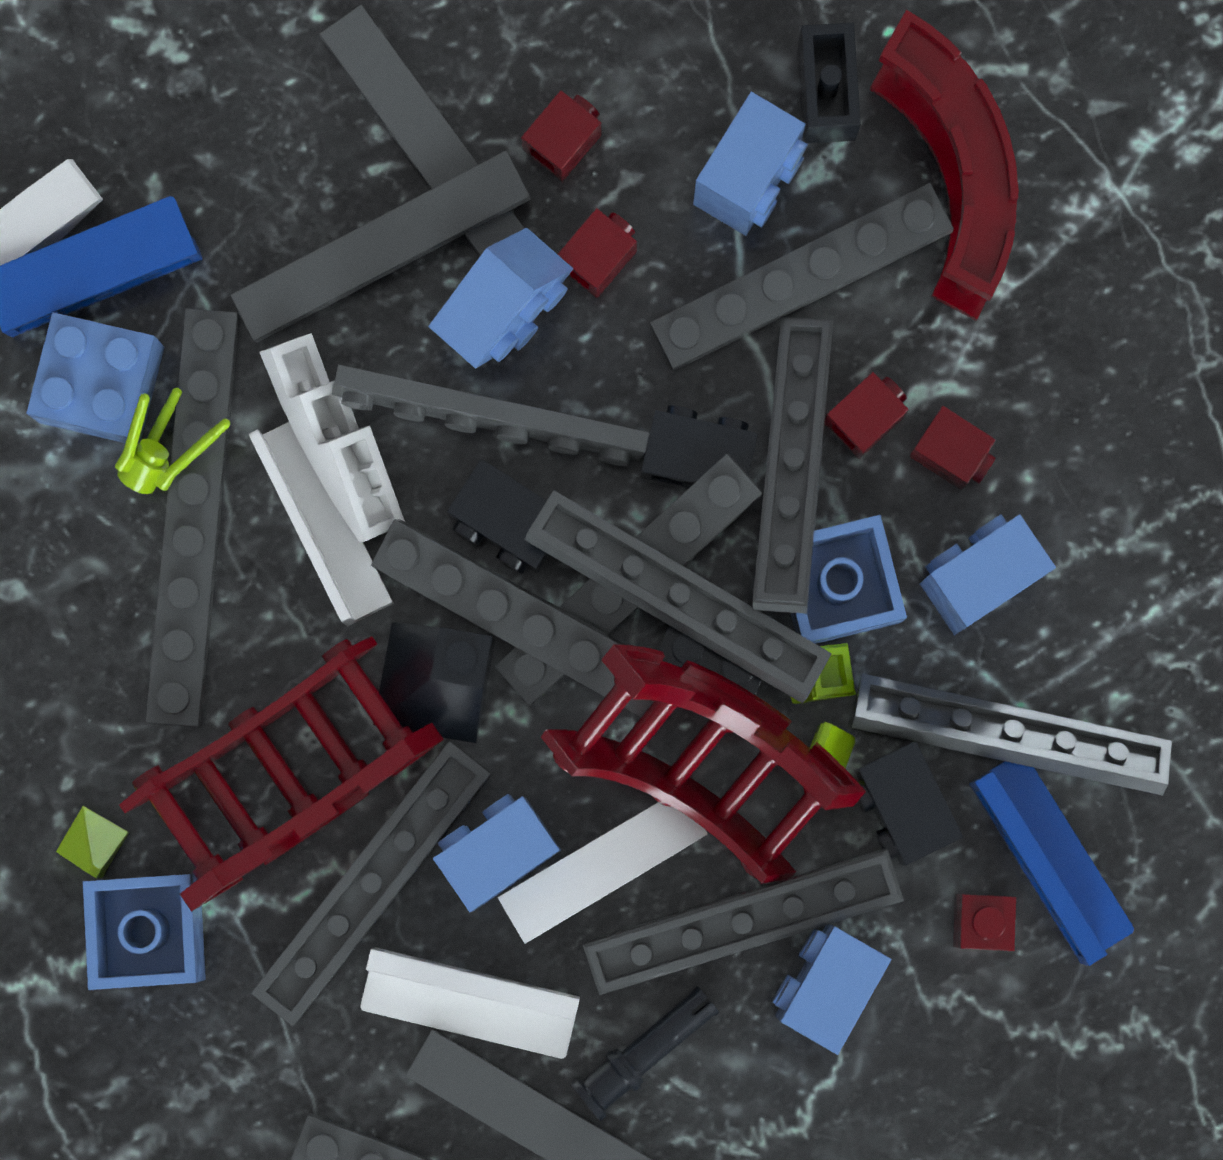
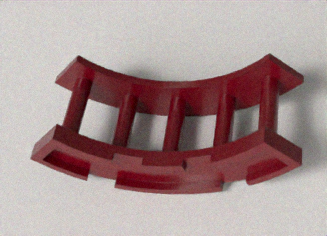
[870,9,1019,321]
[119,636,444,912]
[541,644,866,884]

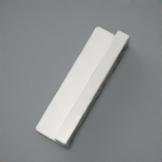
[249,422,394,627]
[361,947,580,1059]

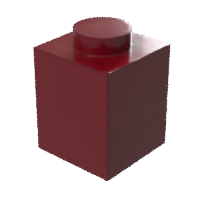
[521,90,602,182]
[557,208,637,298]
[825,372,909,459]
[909,406,996,490]
[953,894,1016,951]

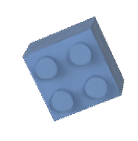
[693,91,808,236]
[428,228,573,369]
[26,312,165,443]
[919,514,1056,636]
[791,515,907,644]
[433,794,562,912]
[83,874,206,990]
[772,924,892,1055]

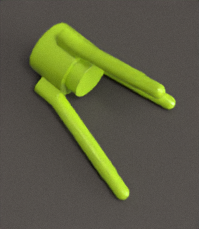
[115,388,230,494]

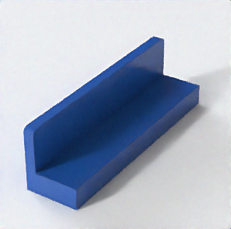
[0,196,203,337]
[969,761,1134,966]

